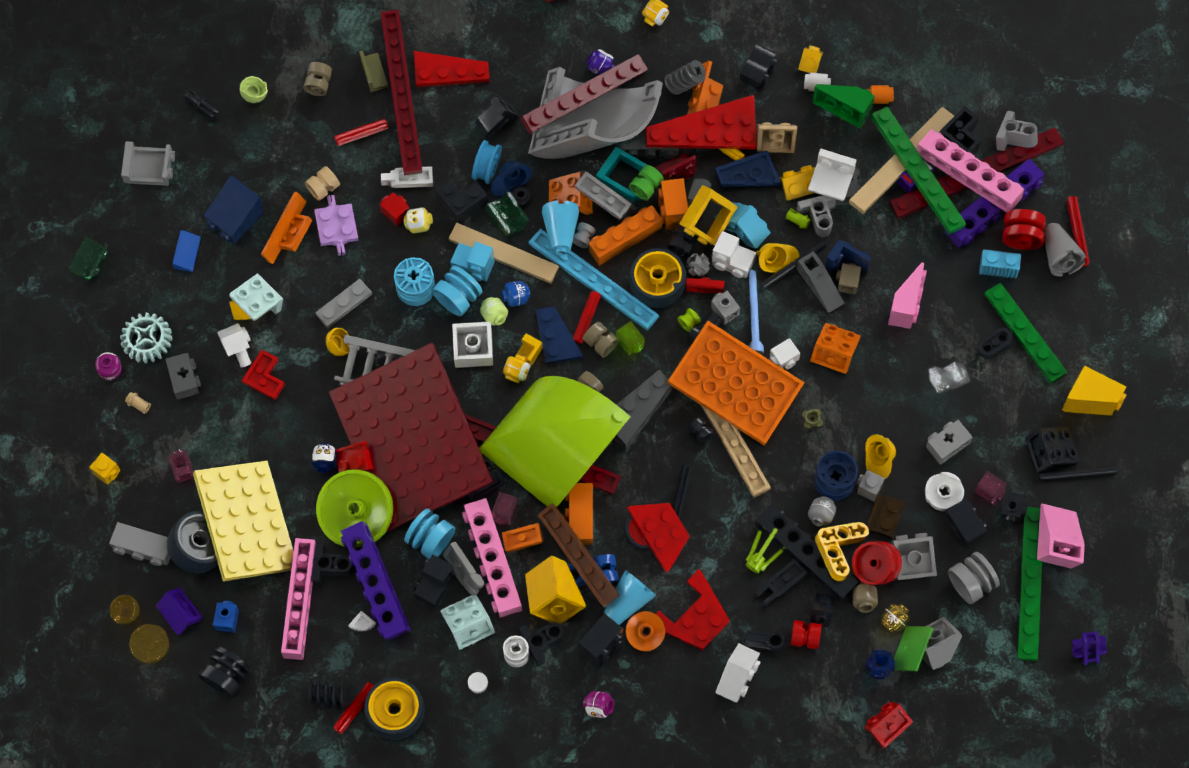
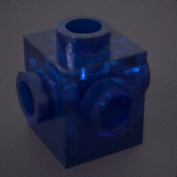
[866,649,895,679]

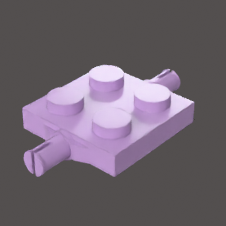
[314,195,358,256]

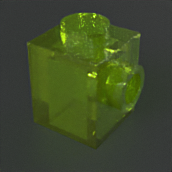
[615,321,645,355]

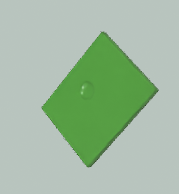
[890,626,933,672]

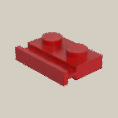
[335,441,373,473]

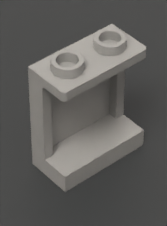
[121,142,175,186]

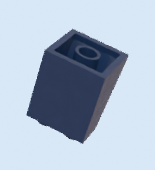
[204,176,264,244]

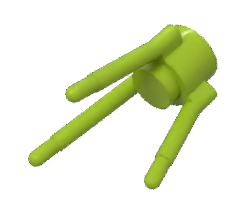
[745,528,783,573]

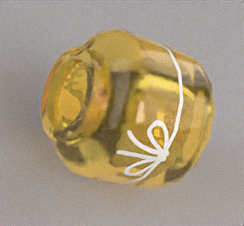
[881,603,910,633]

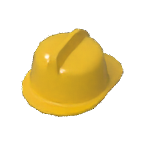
[756,243,799,273]
[865,434,896,479]

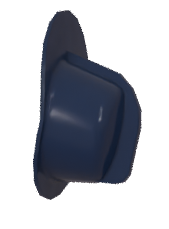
[491,161,532,197]

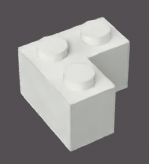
[712,231,756,279]
[715,643,760,703]

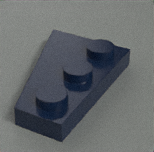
[715,151,781,187]
[536,307,583,365]

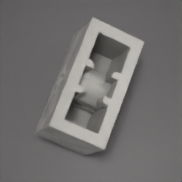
[926,420,973,465]

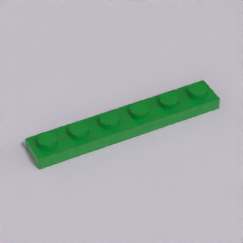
[984,283,1067,384]

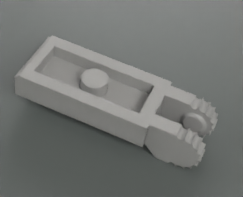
[442,542,485,596]

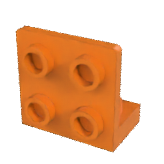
[549,172,593,215]
[810,323,861,374]

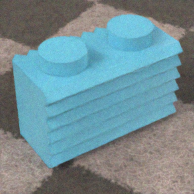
[979,249,1021,279]

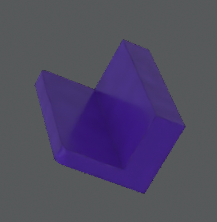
[156,588,203,635]

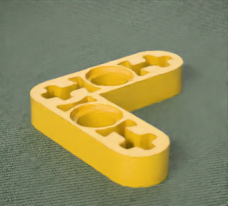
[815,522,869,581]

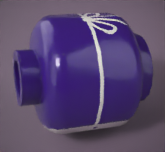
[586,49,615,76]

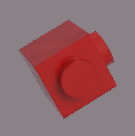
[380,192,410,226]

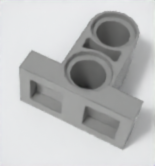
[996,111,1038,151]
[797,195,836,237]

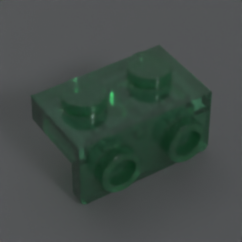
[485,191,529,237]
[68,236,108,281]

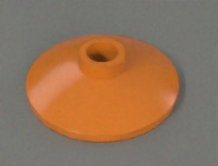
[626,611,665,651]

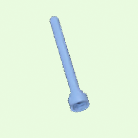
[749,270,764,355]

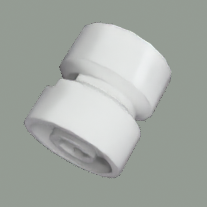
[503,635,530,667]

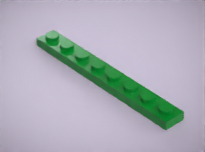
[871,107,966,235]
[1017,507,1042,661]

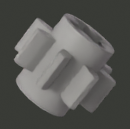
[686,253,710,277]

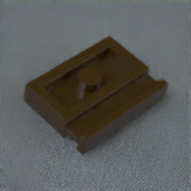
[867,493,905,539]

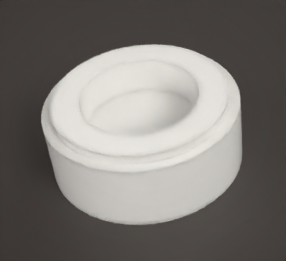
[468,672,488,693]

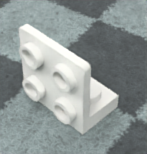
[808,149,857,201]

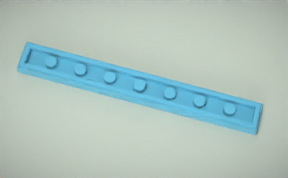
[529,228,659,331]

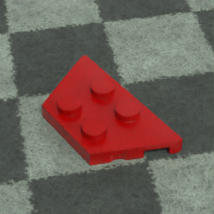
[626,503,690,573]

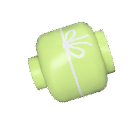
[480,297,508,325]

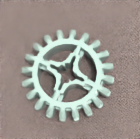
[120,312,172,363]

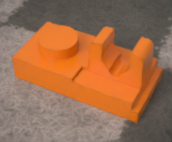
[502,523,544,553]

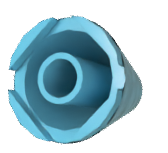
[542,201,579,255]
[604,570,656,625]

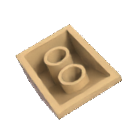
[757,122,797,153]

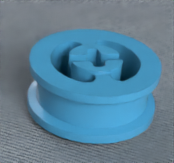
[472,140,502,185]

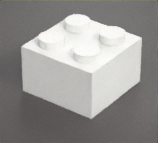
[452,322,493,368]

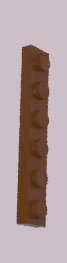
[538,503,620,608]

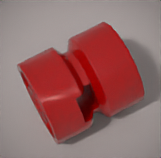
[791,620,822,650]

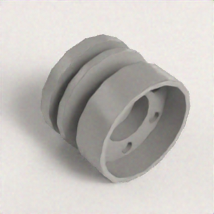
[948,552,1000,604]

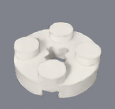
[925,472,964,511]

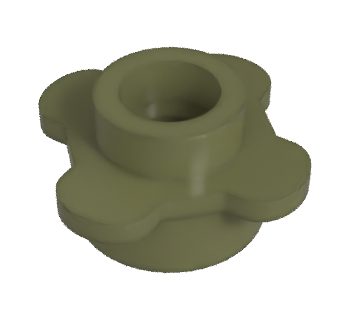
[802,409,823,429]

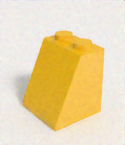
[1062,365,1127,416]
[525,556,586,625]

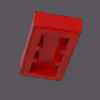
[686,277,725,294]

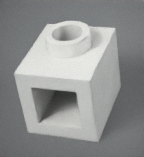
[769,338,800,370]

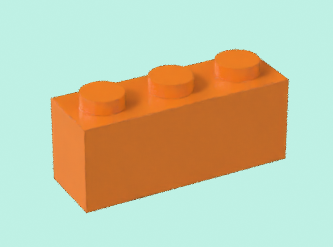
[565,483,593,545]

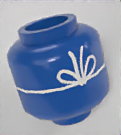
[501,280,530,307]

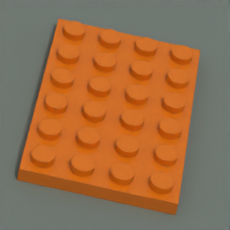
[667,321,805,445]

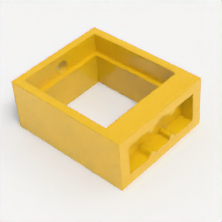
[679,185,738,246]

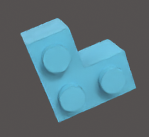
[715,202,771,249]
[450,241,495,282]

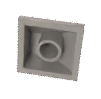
[922,617,962,670]

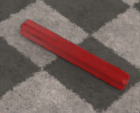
[1066,196,1090,267]

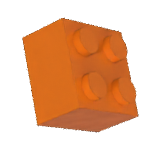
[657,178,688,230]

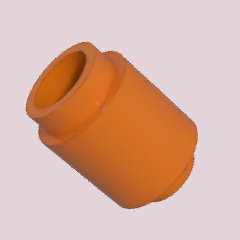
[867,85,894,104]

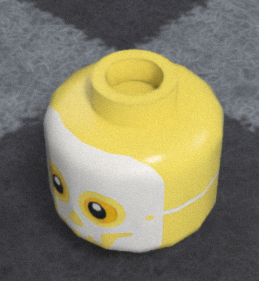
[404,207,433,233]

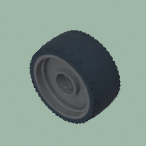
[167,511,218,573]

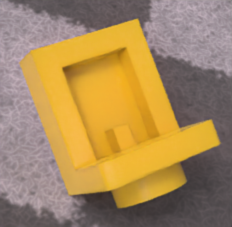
[798,45,823,73]

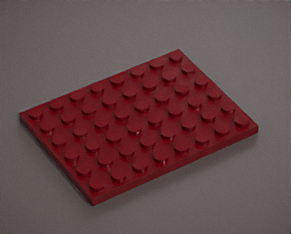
[329,343,494,532]

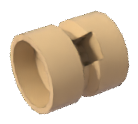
[304,166,340,201]

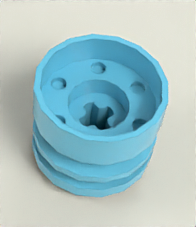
[394,257,435,306]
[432,266,483,316]
[404,508,456,559]

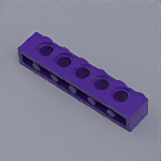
[944,158,1045,248]
[341,521,411,640]

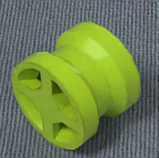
[677,308,701,332]

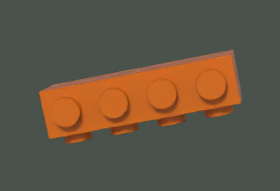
[589,205,662,266]

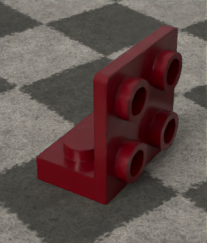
[654,153,697,181]

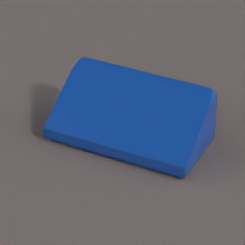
[173,230,201,272]

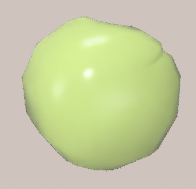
[239,76,268,103]

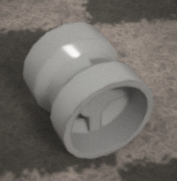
[573,222,596,248]

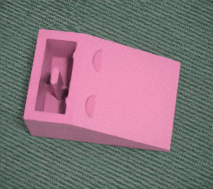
[888,263,927,329]
[1037,504,1085,568]

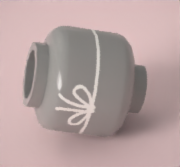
[808,496,836,526]

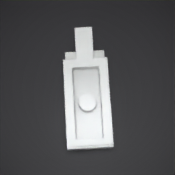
[381,167,433,188]

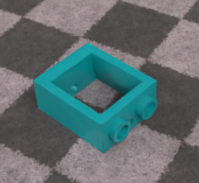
[596,147,647,203]

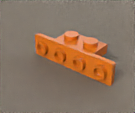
[686,60,723,115]
[261,192,312,264]

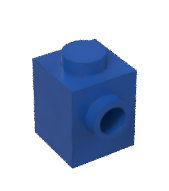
[213,601,239,633]

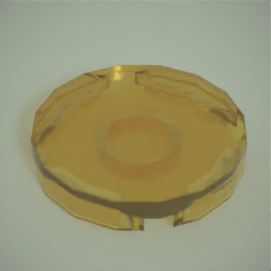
[129,624,169,663]

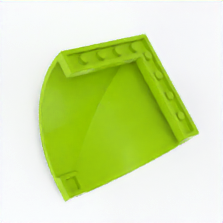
[479,376,631,507]

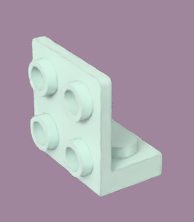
[230,273,283,321]
[441,595,495,650]

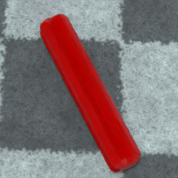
[334,119,388,146]
[573,291,601,344]
[333,682,374,734]

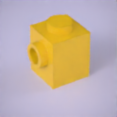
[89,453,120,485]

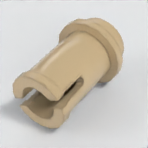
[125,392,151,414]

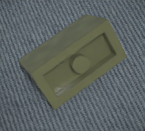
[359,51,388,92]

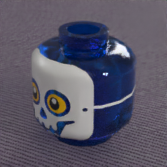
[311,443,337,473]

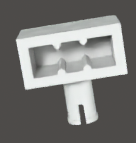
[217,323,252,367]

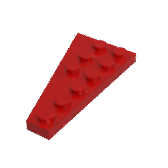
[645,95,757,149]

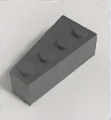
[613,370,672,452]

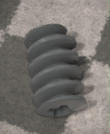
[664,60,706,95]

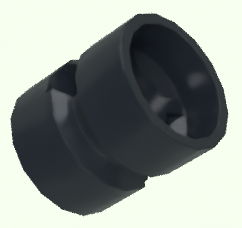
[667,223,698,258]

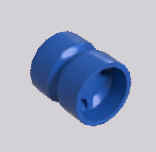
[594,554,619,586]

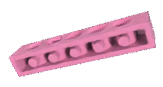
[917,129,1024,212]
[462,498,522,618]
[281,538,316,660]

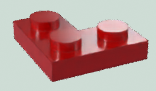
[242,349,285,400]

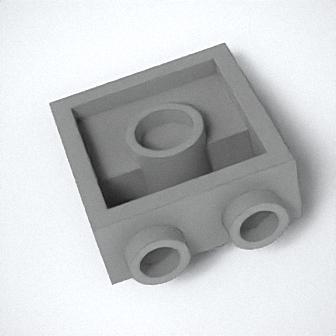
[892,533,937,580]

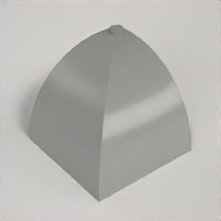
[528,67,663,159]

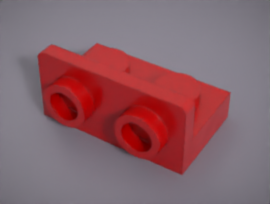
[864,702,913,748]

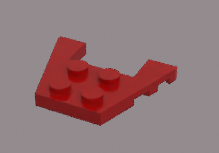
[656,569,730,651]

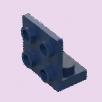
[825,240,871,275]

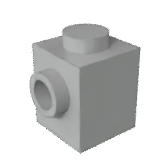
[711,291,740,325]
[856,470,885,502]

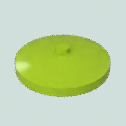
[316,470,393,548]

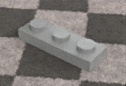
[575,172,631,220]
[316,278,372,328]

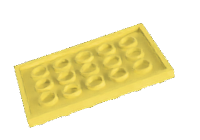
[193,461,294,581]

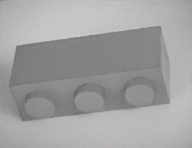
[109,522,170,566]

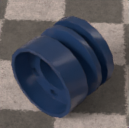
[814,451,858,501]

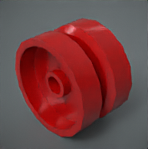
[1002,209,1046,250]
[852,541,902,585]

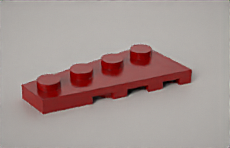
[414,51,490,87]

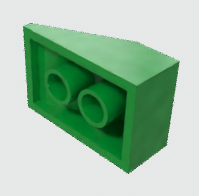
[812,84,874,129]

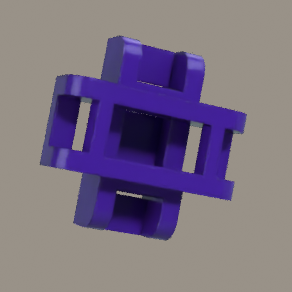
[1072,631,1107,665]

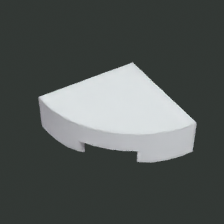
[348,611,376,631]

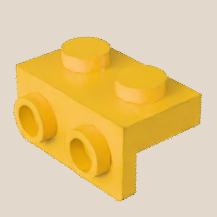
[779,165,815,201]

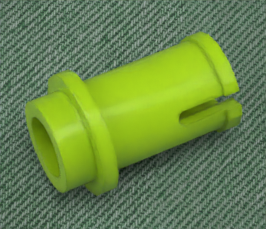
[786,208,811,229]

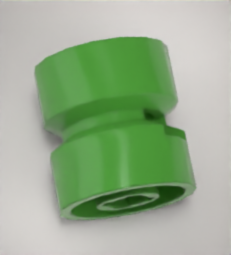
[629,165,664,201]

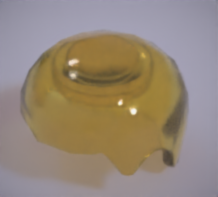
[110,595,140,624]

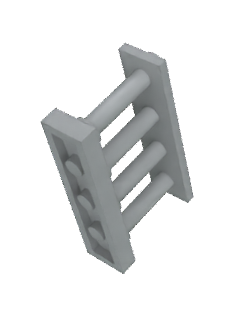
[334,335,416,386]

